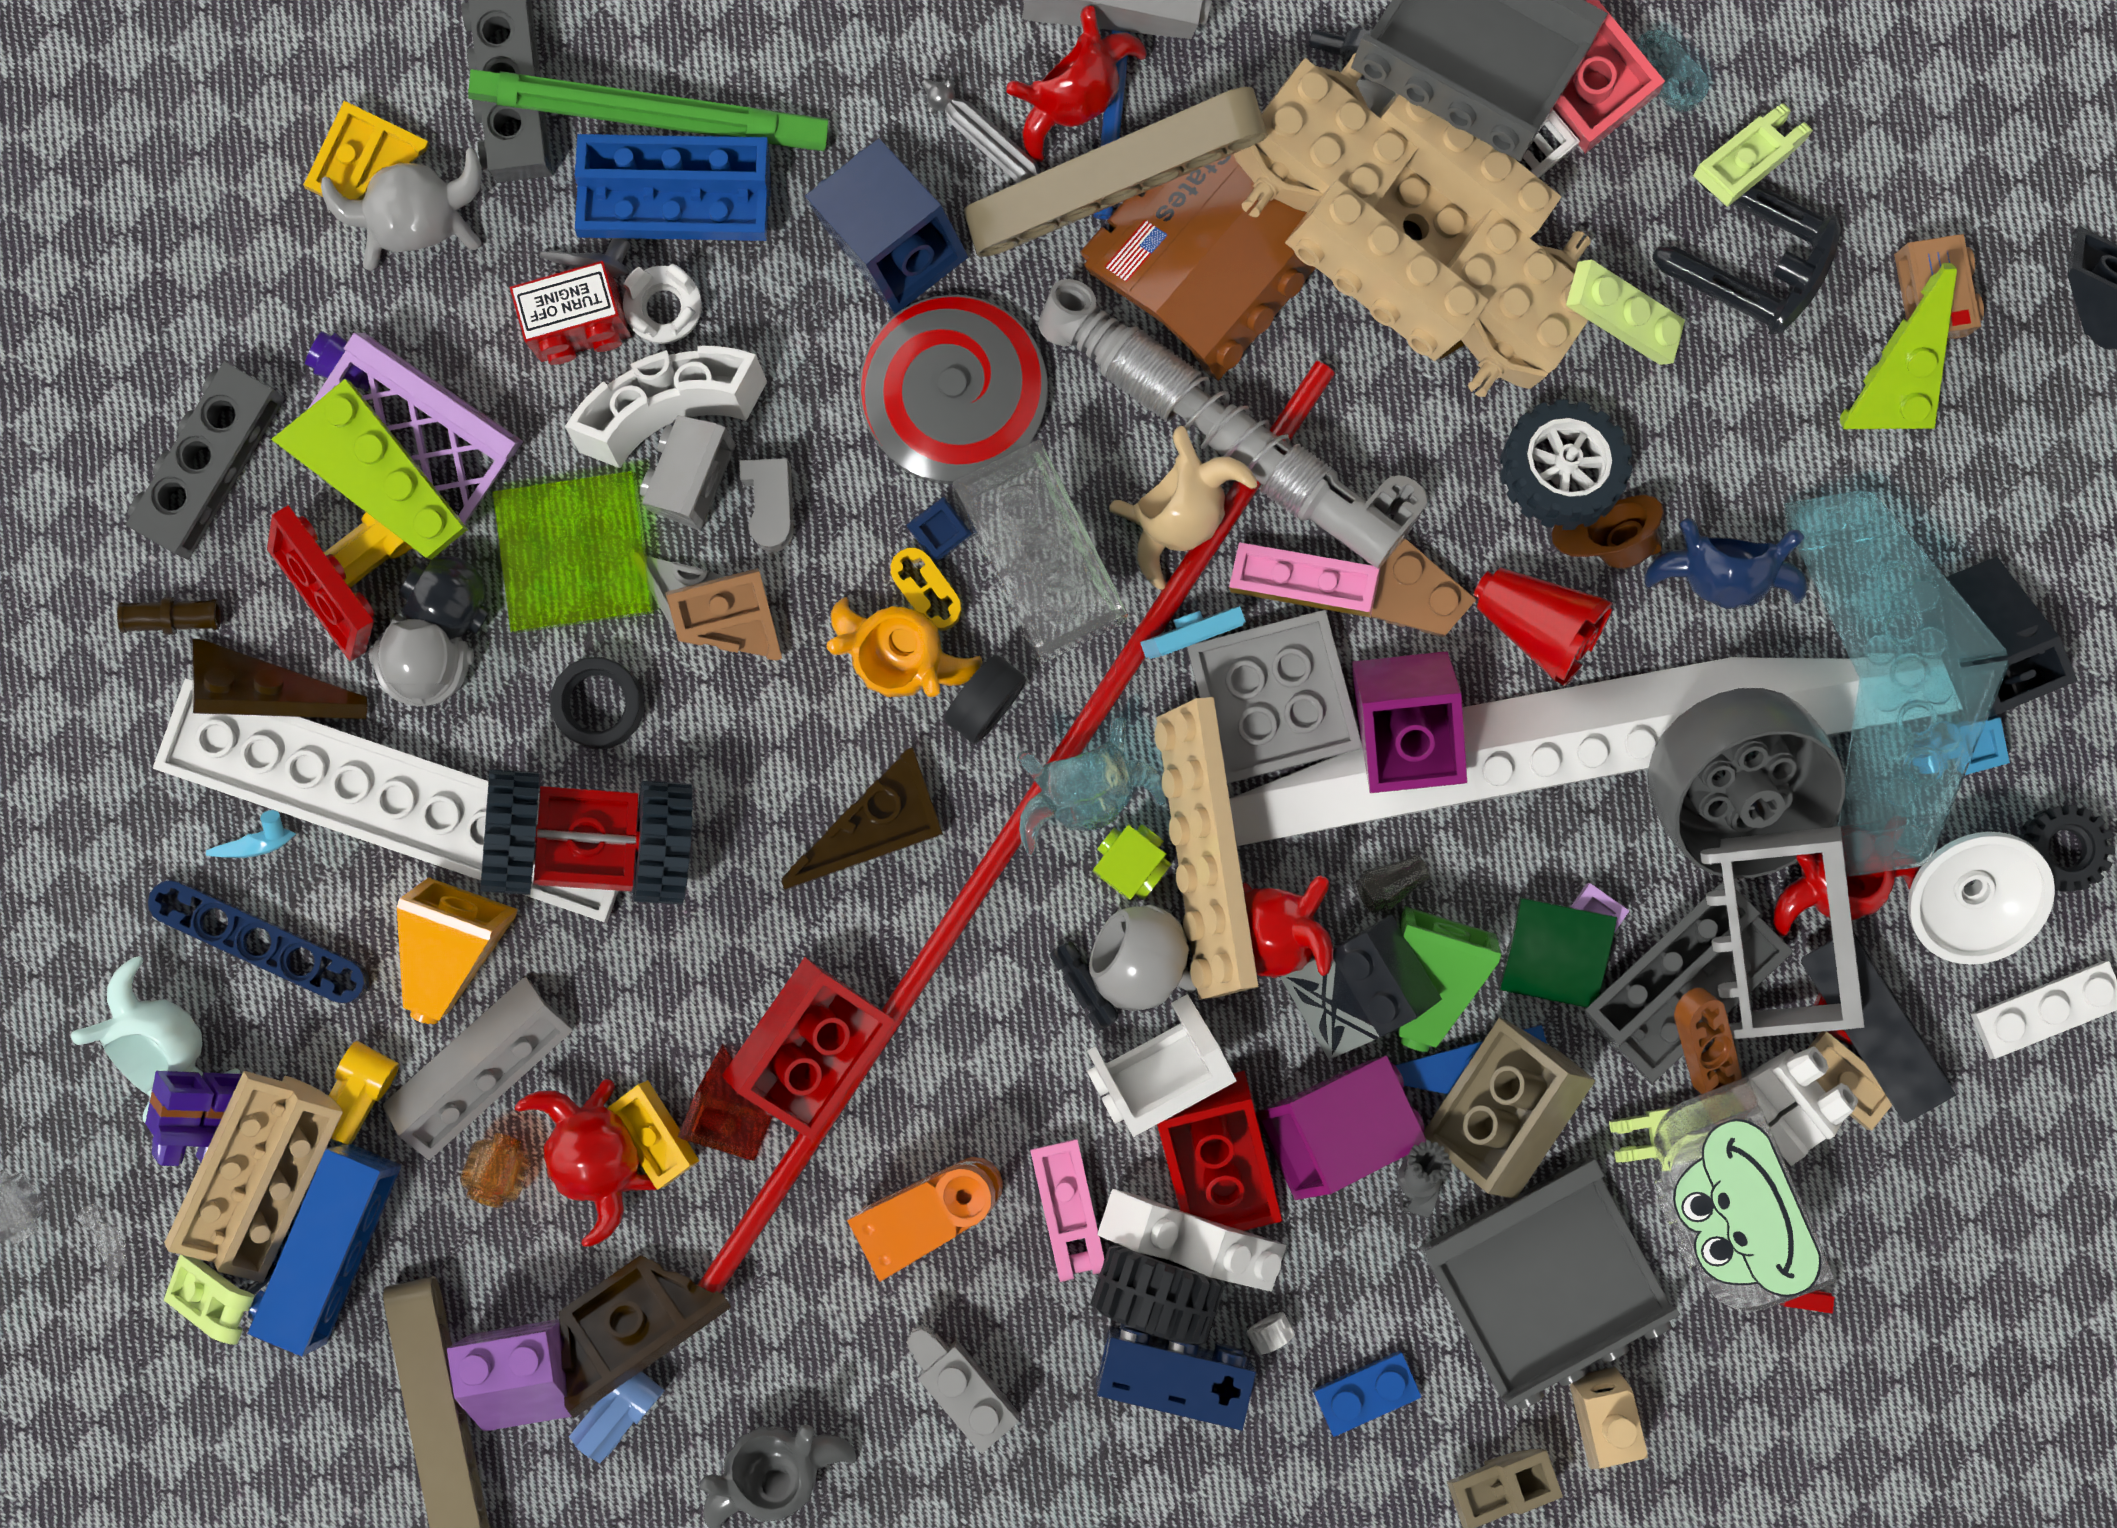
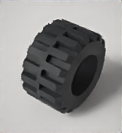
[1090,1245,1225,1345]

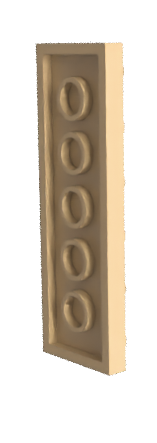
[1155,697,1258,1000]

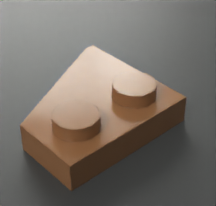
[1371,539,1476,637]
[665,568,782,661]

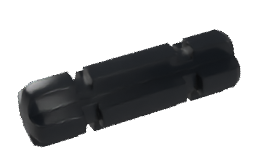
[1050,941,1119,1031]

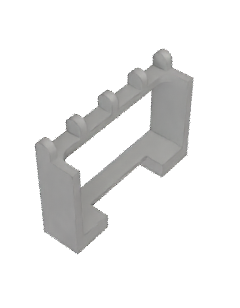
[1700,826,1864,1039]

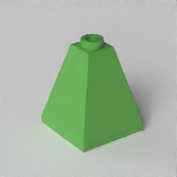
[1398,906,1502,1052]

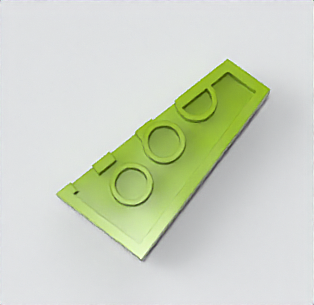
[271,379,468,560]

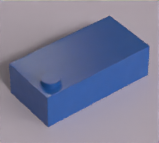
[247,1144,402,1357]

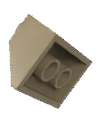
[1423,1018,1596,1199]

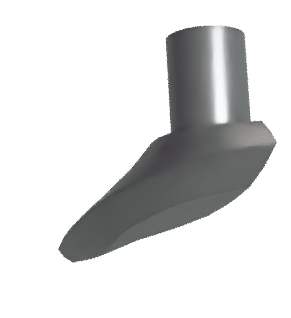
[540,238,631,277]

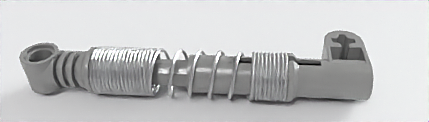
[1038,279,1427,569]

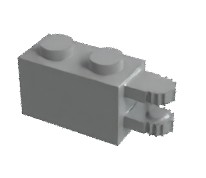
[906,1324,1020,1454]

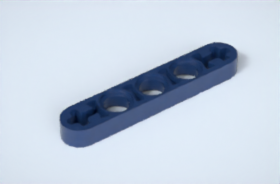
[148,881,370,1003]

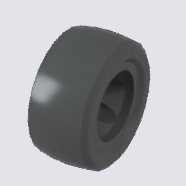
[1647,688,1845,878]

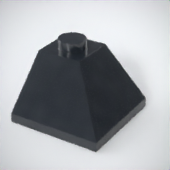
[2067,225,2117,350]

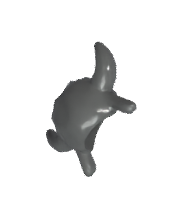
[700,1425,856,1528]

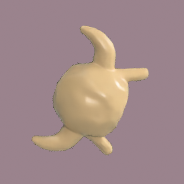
[1109,426,1257,590]

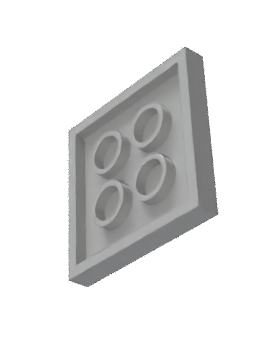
[1187,609,1362,784]

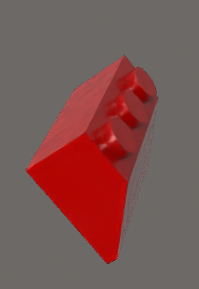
[722,957,895,1141]

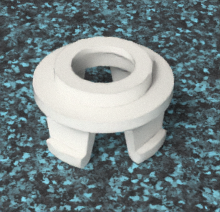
[623,264,702,344]

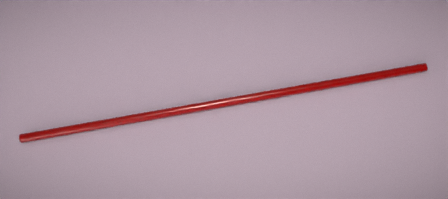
[697,361,1335,1293]

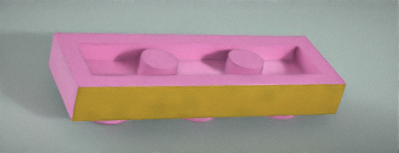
[1229,542,1380,618]

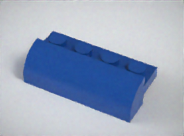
[575,134,771,241]

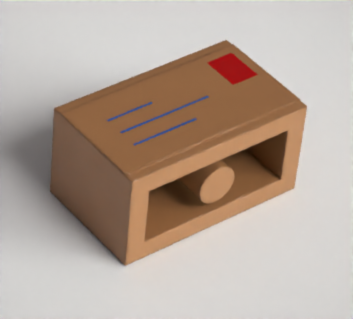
[1894,234,1984,340]

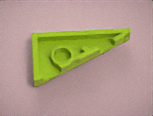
[1839,263,1957,429]

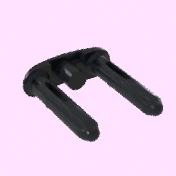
[1652,179,1841,335]

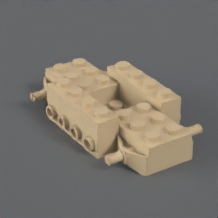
[1233,53,1591,397]

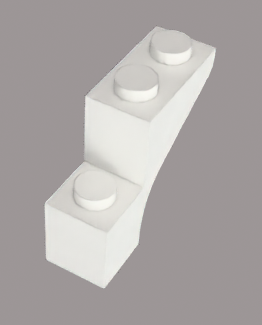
[1097,1189,1287,1292]

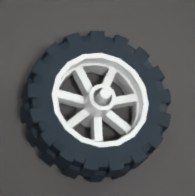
[1500,399,1632,530]

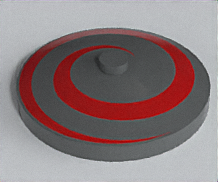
[859,295,1048,484]

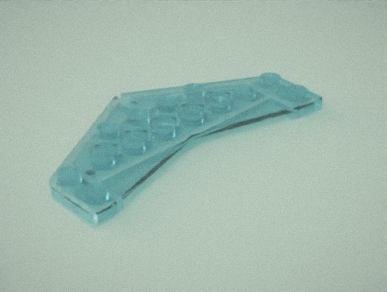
[1784,490,2009,877]

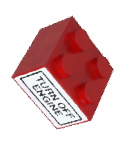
[510,261,632,365]

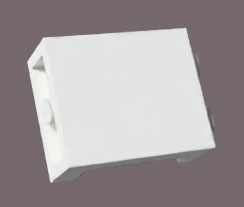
[1087,994,1236,1137]

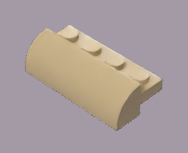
[164,1071,343,1283]

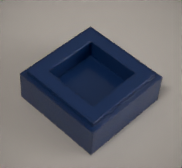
[906,497,973,565]

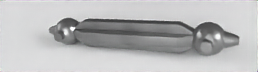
[921,78,1041,183]

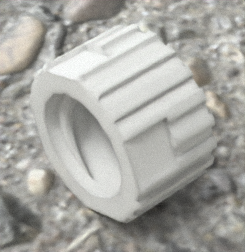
[1246,1312,1295,1355]

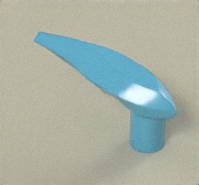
[206,810,296,858]

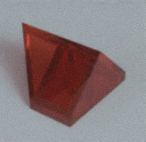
[678,1044,773,1161]

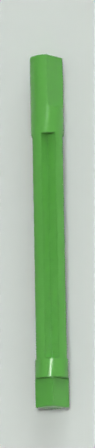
[468,69,828,152]

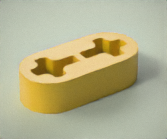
[890,548,961,631]

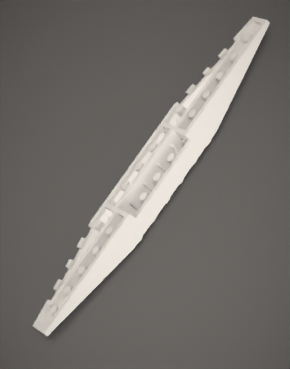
[1229,657,1963,846]

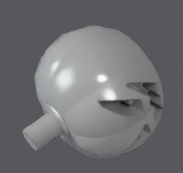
[1089,905,1196,1012]

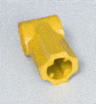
[324,512,412,588]
[328,1040,400,1145]

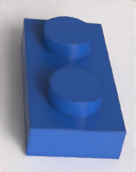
[1312,1350,1422,1437]

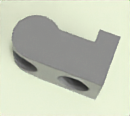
[740,458,794,552]

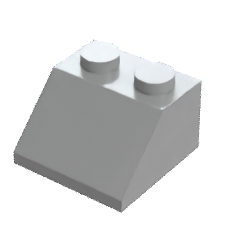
[639,415,736,531]

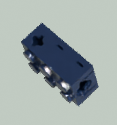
[1096,1323,1256,1431]

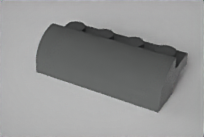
[1585,881,1794,1085]

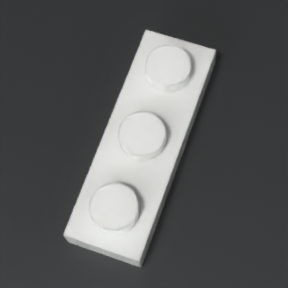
[1971,961,2117,1059]

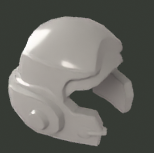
[369,615,474,706]

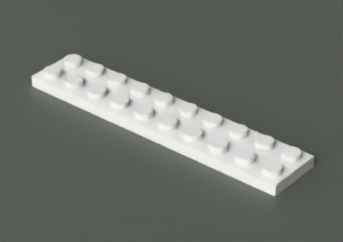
[153,678,618,923]

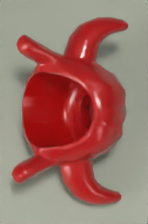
[1006,5,1147,162]
[1774,816,1920,936]
[1242,875,1333,978]
[514,1079,659,1247]

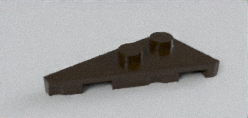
[192,639,368,719]
[781,747,943,890]

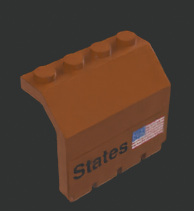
[1080,154,1316,381]

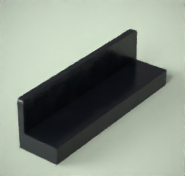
[1801,931,1956,1123]

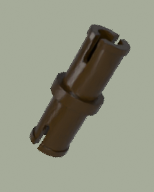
[117,597,221,635]

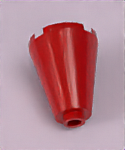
[1473,567,1613,686]

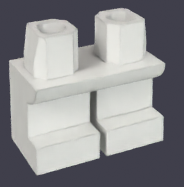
[1732,1047,1858,1166]

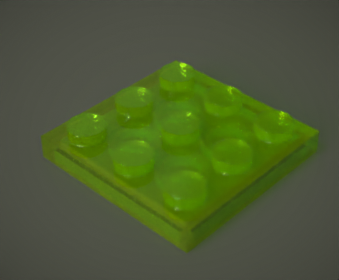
[493,471,654,633]

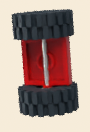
[480,769,693,905]

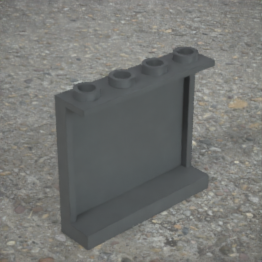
[1351,0,1608,161]
[1419,1156,1680,1409]

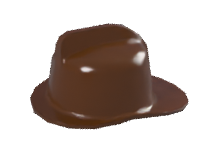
[1551,495,1664,569]

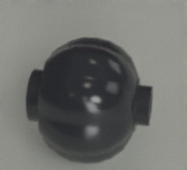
[398,556,491,640]

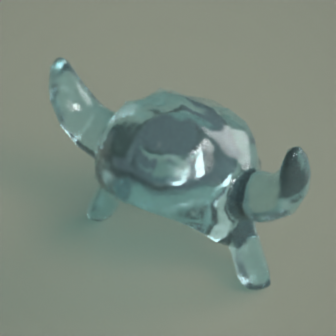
[1017,716,1167,855]

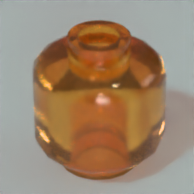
[460,1133,531,1209]

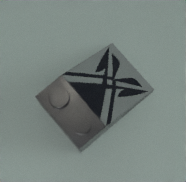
[1280,915,1442,1060]

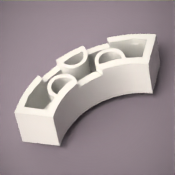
[565,346,767,468]

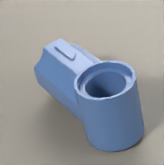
[569,1371,665,1463]

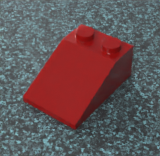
[1157,1071,1282,1231]

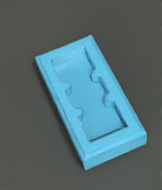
[1140,606,1246,659]

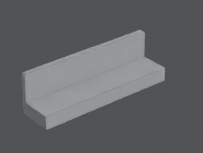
[383,977,573,1160]

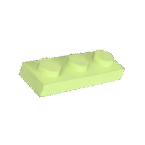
[1566,260,1685,365]

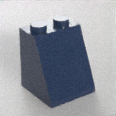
[805,138,969,314]

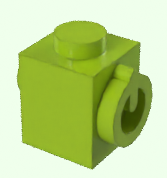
[1092,824,1172,901]

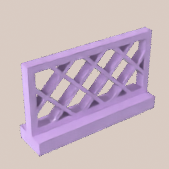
[308,333,523,525]

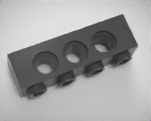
[461,0,553,183]
[125,361,286,560]

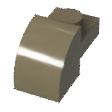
[1446,1449,1563,1528]

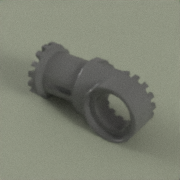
[1397,1140,1451,1218]

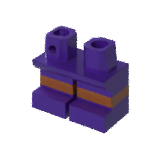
[145,1071,242,1166]

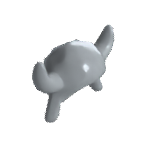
[321,148,482,271]

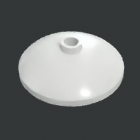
[1908,832,2055,965]

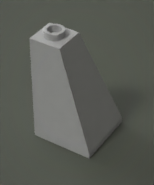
[1021,0,1211,39]

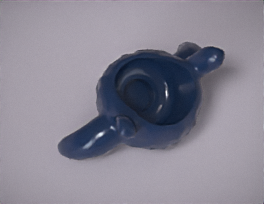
[1644,518,1808,609]

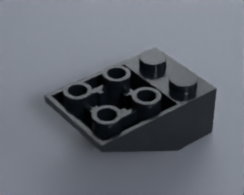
[1913,556,2078,723]

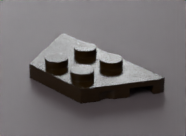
[559,1255,732,1419]

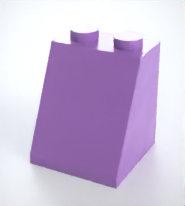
[447,1319,572,1432]

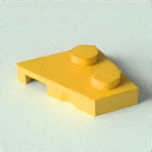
[303,101,429,200]

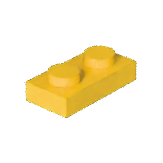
[608,1080,700,1190]

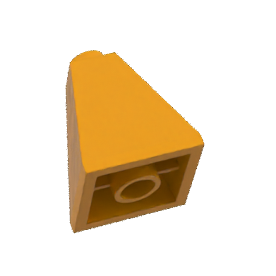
[397,877,518,1024]

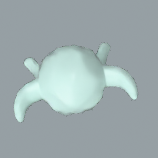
[71,956,240,1123]

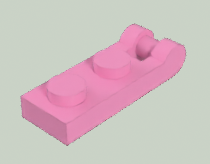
[1030,1139,1105,1282]

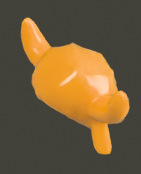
[827,597,982,698]

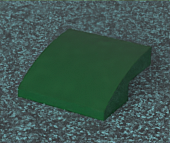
[1499,897,1617,1008]

